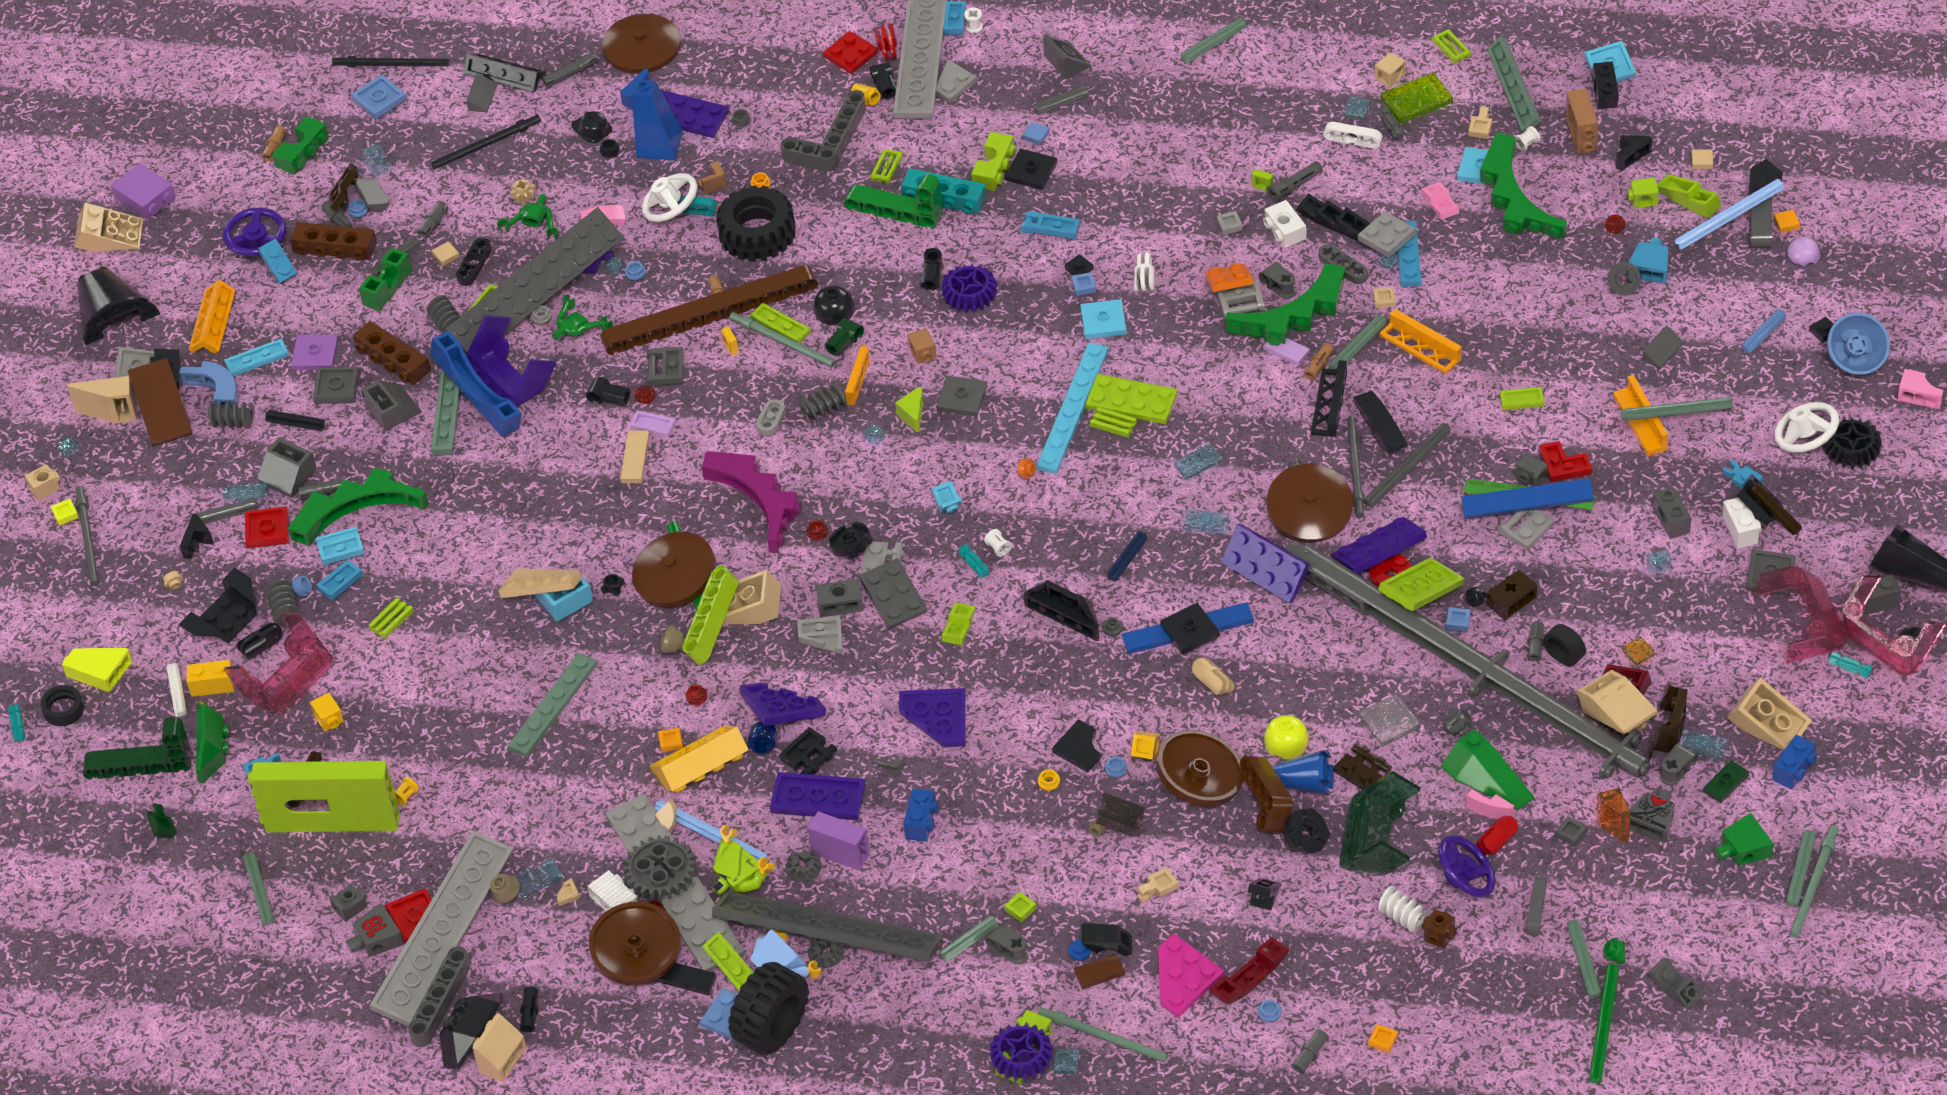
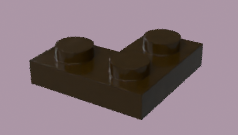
[328,163,359,212]

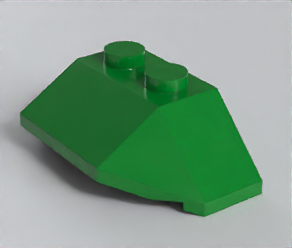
[196,701,230,783]

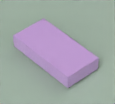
[1263,338,1310,366]
[629,410,676,438]

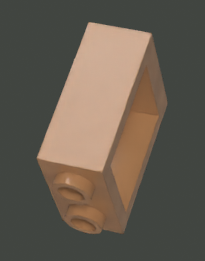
[1566,88,1598,153]

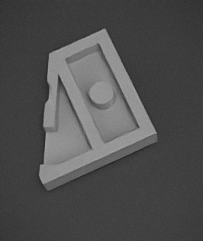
[936,60,977,103]
[797,616,843,654]

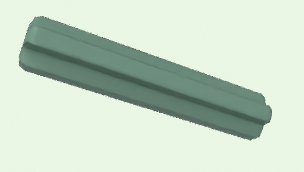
[940,916,998,962]

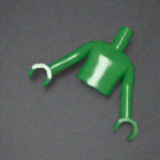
[497,194,559,241]
[552,294,613,340]

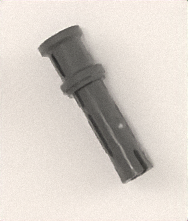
[1267,161,1323,202]

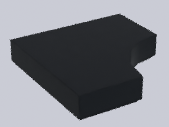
[1052,719,1101,773]

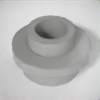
[531,305,552,325]

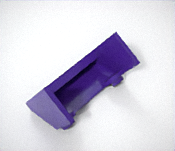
[466,315,556,407]

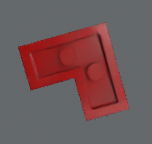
[1539,441,1592,482]

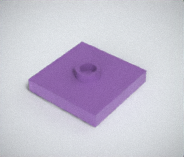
[291,335,339,370]

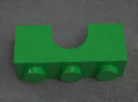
[272,116,329,175]
[359,247,412,311]

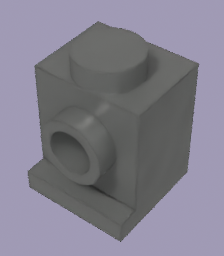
[1513,454,1548,486]
[329,885,367,922]

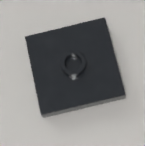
[1005,148,1058,190]
[1160,602,1220,654]

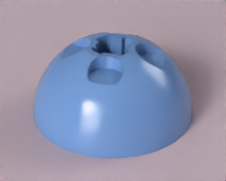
[1827,312,1890,375]

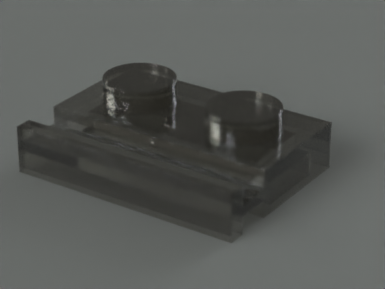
[1096,792,1145,837]

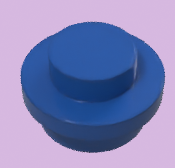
[1068,940,1091,961]

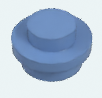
[348,199,368,218]
[625,261,646,280]
[292,576,312,597]
[1105,756,1127,778]
[1258,1000,1281,1022]

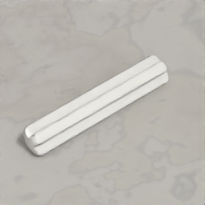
[167,663,187,717]

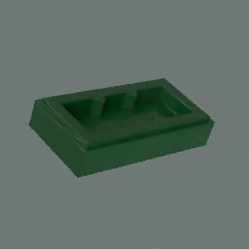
[1703,760,1749,803]

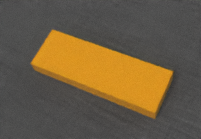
[845,346,870,406]

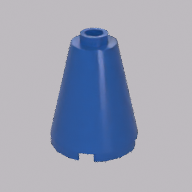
[1274,750,1334,795]

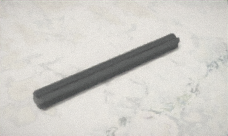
[1365,423,1451,507]

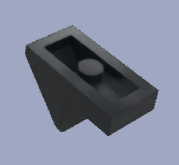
[1616,135,1652,171]
[180,513,214,559]
[1248,878,1281,911]

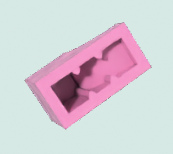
[1898,369,1943,409]

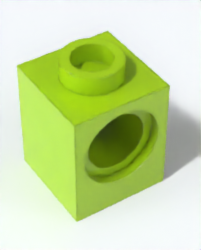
[1627,178,1659,208]

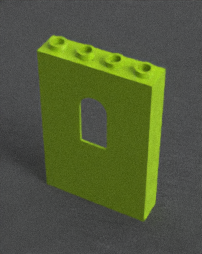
[248,761,400,832]

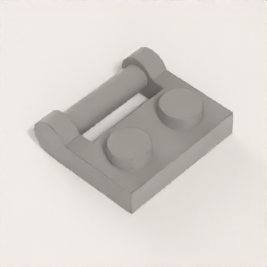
[1216,279,1265,319]
[1497,509,1554,551]

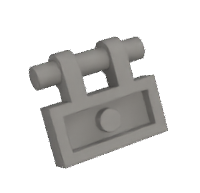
[860,541,904,574]

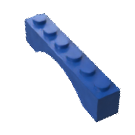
[430,331,521,437]

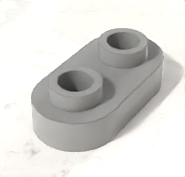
[756,399,786,436]

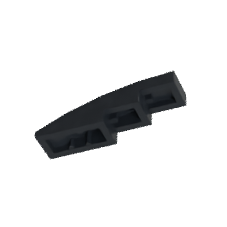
[1296,193,1371,243]
[1353,391,1408,453]

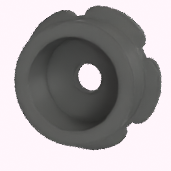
[731,109,751,127]
[1102,617,1123,637]

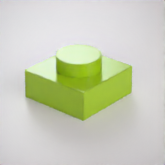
[1251,169,1274,192]
[1004,891,1037,923]

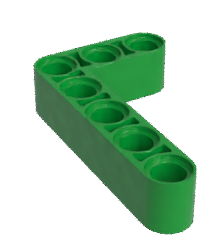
[844,174,943,229]

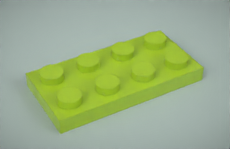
[1085,374,1178,424]
[1378,557,1465,612]

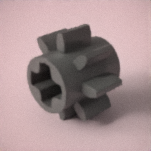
[1445,707,1473,736]

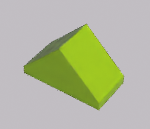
[895,387,924,432]

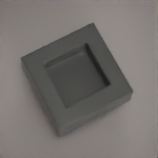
[1555,816,1587,847]

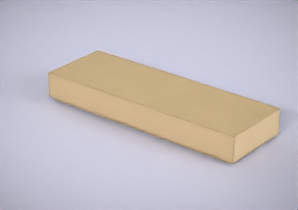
[620,430,650,483]

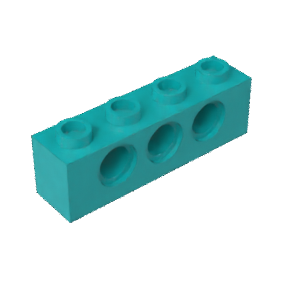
[901,168,987,214]

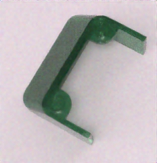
[1339,771,1421,875]

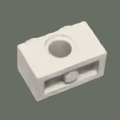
[1263,200,1306,248]

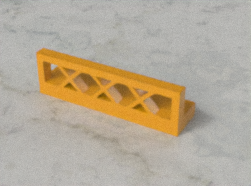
[188,280,236,353]
[1380,309,1462,374]
[1613,375,1668,456]

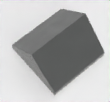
[1043,35,1092,79]

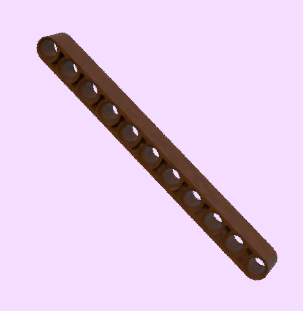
[600,265,818,355]

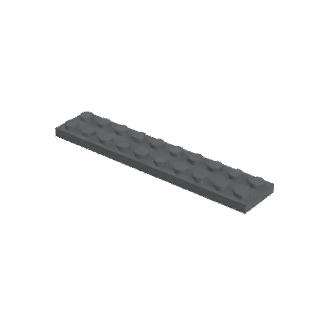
[445,207,624,354]
[712,890,943,962]

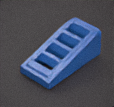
[620,68,650,110]

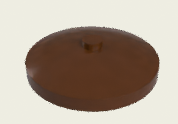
[602,14,681,74]
[1267,463,1353,543]
[632,532,716,608]
[1156,730,1244,806]
[589,902,681,985]

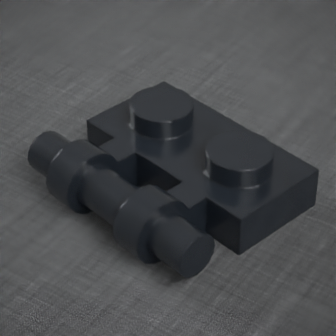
[779,727,837,775]

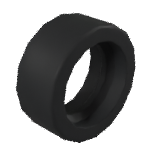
[1543,624,1586,667]
[40,685,84,726]

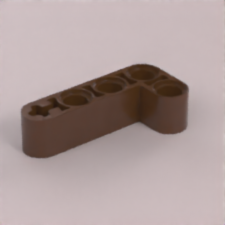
[1239,756,1293,834]

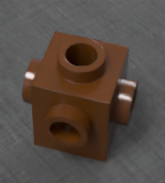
[1422,909,1457,949]

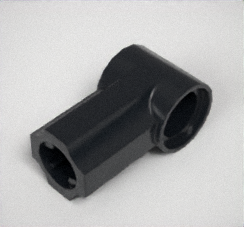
[870,62,896,99]
[921,248,943,290]
[586,377,631,406]

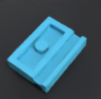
[316,526,364,566]

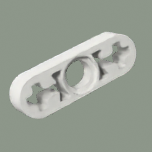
[1323,122,1383,149]

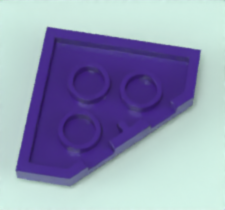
[740,682,826,726]
[899,688,966,747]

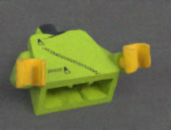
[711,825,775,896]

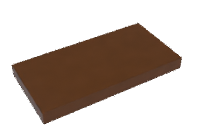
[127,358,192,447]

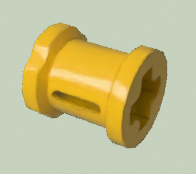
[394,777,419,806]

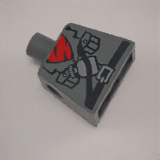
[1625,789,1675,844]

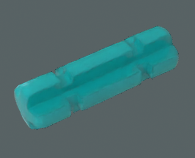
[958,544,989,578]
[1829,652,1872,678]
[8,704,25,742]

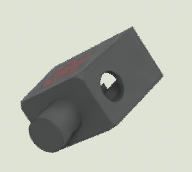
[345,903,404,957]

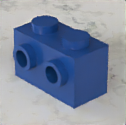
[1772,734,1817,790]
[904,788,939,842]

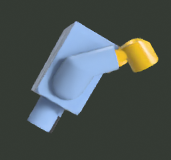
[750,929,822,978]

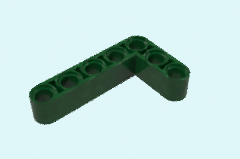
[83,717,191,780]

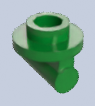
[1603,938,1625,964]

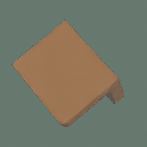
[698,161,727,195]

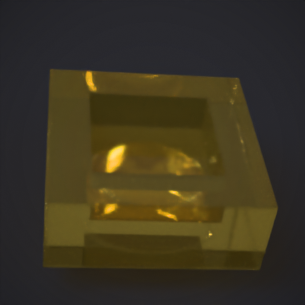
[1623,636,1654,666]

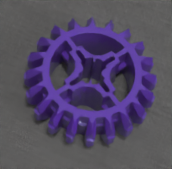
[941,264,997,314]
[990,1022,1053,1082]

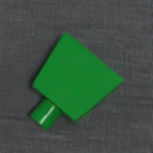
[1715,813,1774,866]

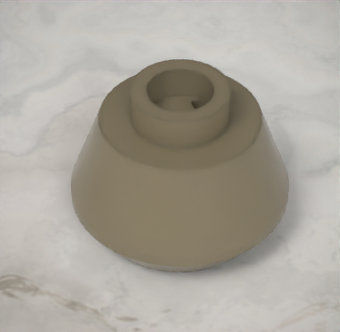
[659,625,685,653]
[490,874,520,903]

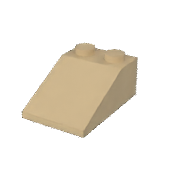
[723,570,781,624]
[1727,678,1812,750]

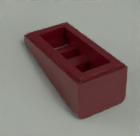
[1602,664,1651,696]

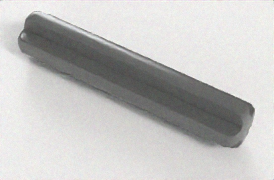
[1033,85,1090,115]
[370,237,420,278]
[197,498,258,524]

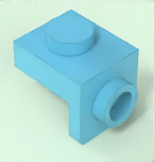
[931,481,962,513]

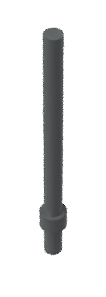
[1347,416,1365,518]
[75,486,99,586]

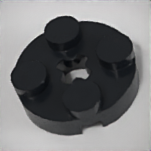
[829,522,873,559]
[1284,808,1330,855]

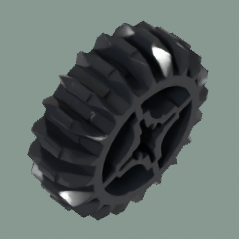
[1823,417,1882,470]

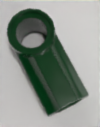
[824,317,864,356]

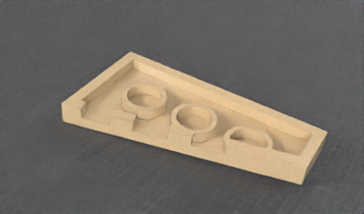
[498,568,582,598]

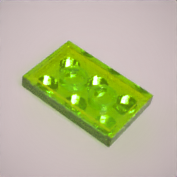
[1381,72,1453,124]

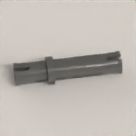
[542,51,598,88]

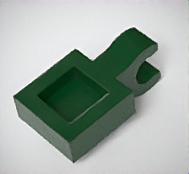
[147,803,176,839]

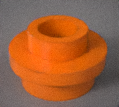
[1017,458,1036,479]

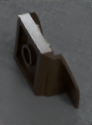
[1648,682,1688,764]

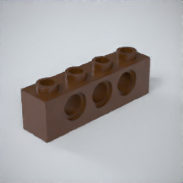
[290,222,377,260]
[353,321,431,385]

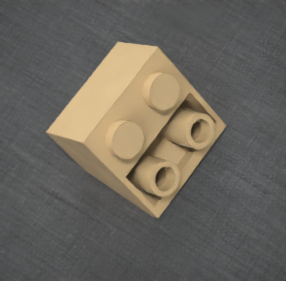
[473,1013,527,1083]

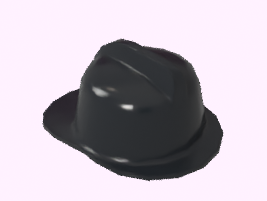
[571,111,612,143]

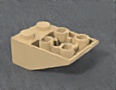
[74,203,143,252]
[67,376,137,423]
[1577,670,1658,734]

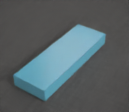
[224,338,289,376]

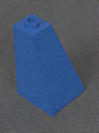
[632,80,683,160]

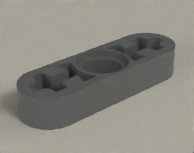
[1319,244,1368,284]
[1527,877,1547,936]

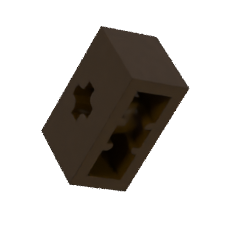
[1487,570,1537,620]

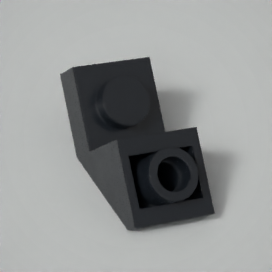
[1081,923,1132,956]

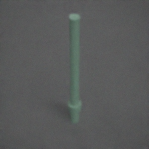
[729,312,836,368]
[1790,825,1839,938]
[1038,1007,1168,1063]

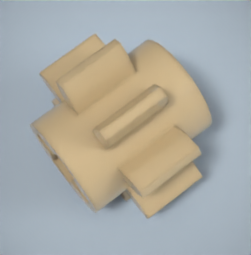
[511,179,536,204]

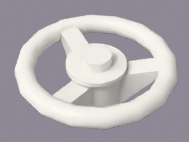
[641,173,698,223]
[1774,402,1839,453]

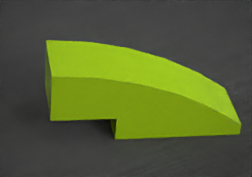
[1657,174,1721,218]

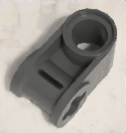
[1259,262,1296,299]
[1660,743,1698,785]
[985,923,1029,964]

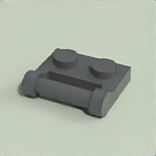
[646,347,684,387]

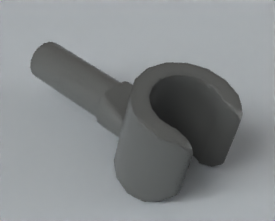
[873,758,904,775]

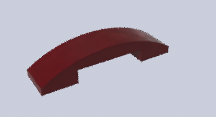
[1209,937,1289,1004]

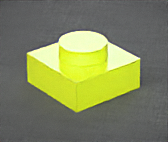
[51,499,79,526]

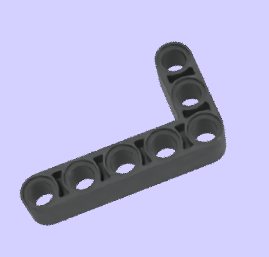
[780,90,866,171]

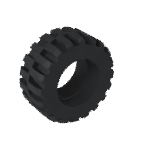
[716,186,796,262]
[728,962,809,1055]

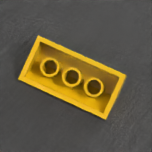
[649,725,748,793]

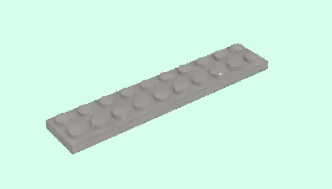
[893,0,948,119]
[605,794,745,972]
[370,830,513,1026]

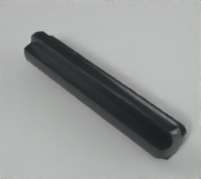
[265,410,325,431]

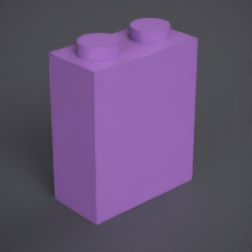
[111,163,176,220]
[807,811,870,871]

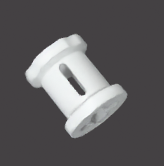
[964,7,983,33]
[1515,126,1540,152]
[984,529,1012,557]

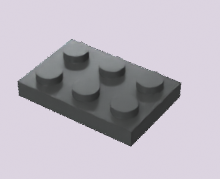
[859,558,927,629]

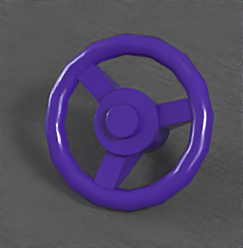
[223,207,286,257]
[1438,836,1496,897]

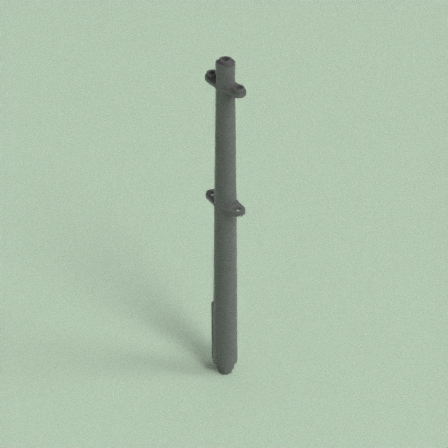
[1285,542,1651,778]

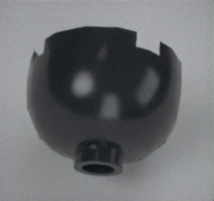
[814,285,854,325]

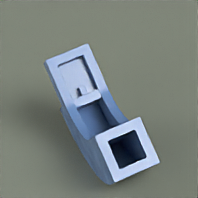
[179,361,239,408]

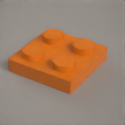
[1204,263,1253,292]

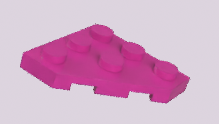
[1158,933,1225,1018]

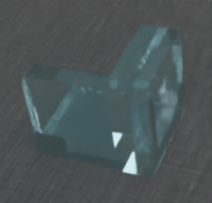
[361,143,392,177]

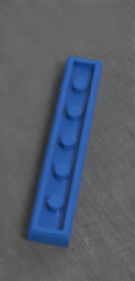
[1461,478,1594,519]
[1122,602,1254,654]

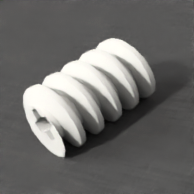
[1379,885,1430,933]

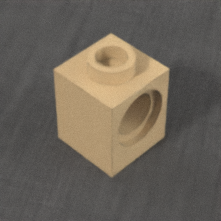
[1375,52,1406,87]
[24,464,60,501]

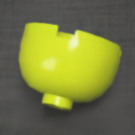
[1264,715,1309,759]

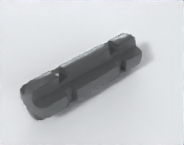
[1378,107,1404,139]

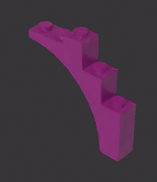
[702,451,801,553]

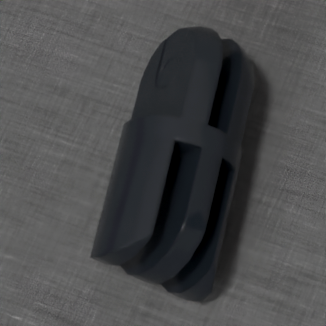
[236,622,283,660]

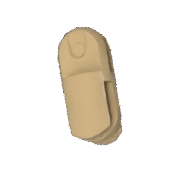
[1192,658,1234,695]

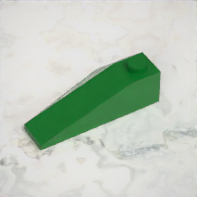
[1441,729,1535,811]

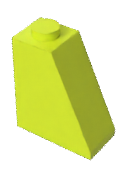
[62,648,133,693]

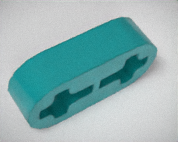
[679,195,718,217]

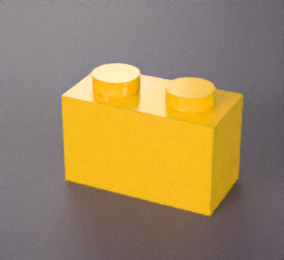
[187,660,234,697]

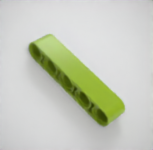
[682,565,739,665]

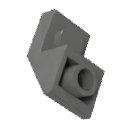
[1648,958,1703,1009]

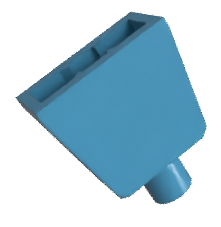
[1627,238,1668,284]

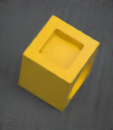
[310,693,344,732]
[1131,731,1161,759]

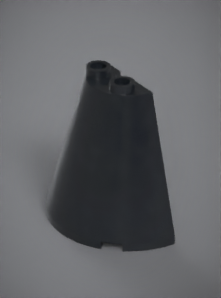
[78,267,160,346]
[1868,524,1947,592]

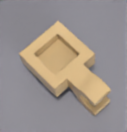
[1468,106,1492,139]
[1137,867,1179,903]

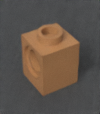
[907,328,937,364]

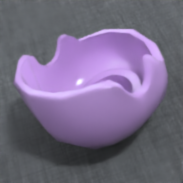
[1787,237,1821,267]

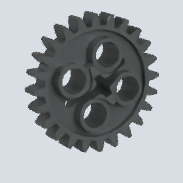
[623,835,697,901]

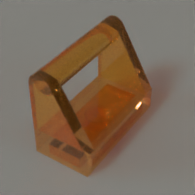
[1597,788,1631,843]

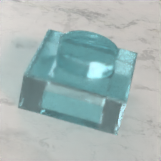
[1345,96,1370,120]
[1647,550,1671,573]
[1054,1049,1080,1075]

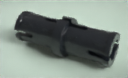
[520,986,539,1032]

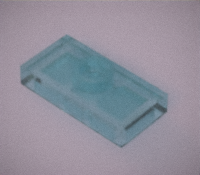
[1174,444,1222,480]
[222,483,269,501]
[1184,509,1230,534]
[1679,729,1728,761]

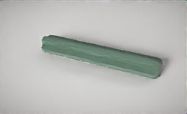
[1181,18,1246,63]
[1329,315,1386,370]
[1786,830,1816,907]
[243,852,274,926]
[1567,919,1601,999]

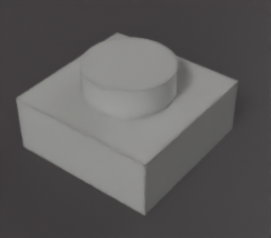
[1217,211,1243,235]

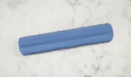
[1742,309,1786,353]

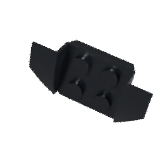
[178,568,257,643]

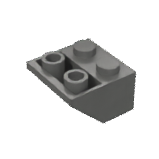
[361,380,421,431]
[257,437,316,497]

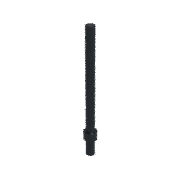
[332,56,449,68]
[431,114,541,169]

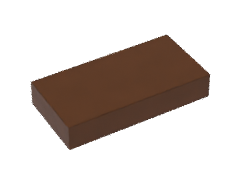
[1074,953,1125,990]

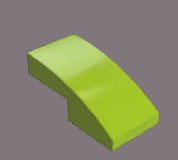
[942,602,976,645]

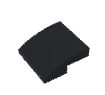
[1736,474,1782,526]

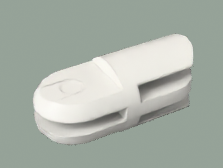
[1134,252,1155,292]

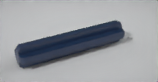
[1107,531,1147,582]

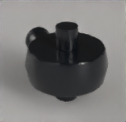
[1466,587,1487,607]

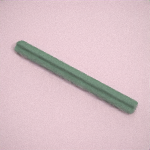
[1620,397,1733,421]

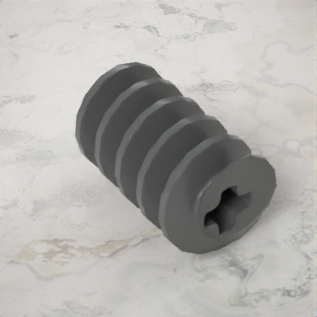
[427,295,461,334]
[800,384,847,423]
[208,401,254,429]
[266,579,300,627]

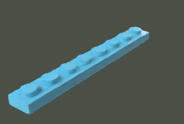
[1036,343,1109,474]

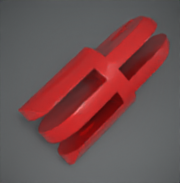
[874,24,897,61]
[1476,815,1518,856]

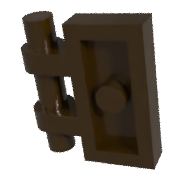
[1333,744,1392,794]

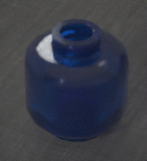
[747,722,778,754]

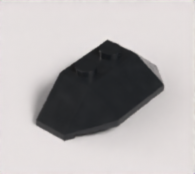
[1024,580,1099,641]
[439,993,503,1069]

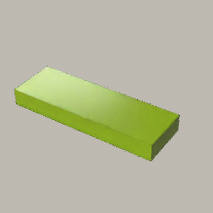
[750,303,811,343]
[702,931,754,992]

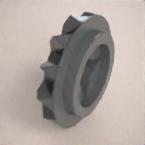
[1608,262,1642,295]
[785,849,822,881]
[808,938,844,968]

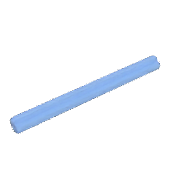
[1675,179,1784,250]
[654,800,768,860]

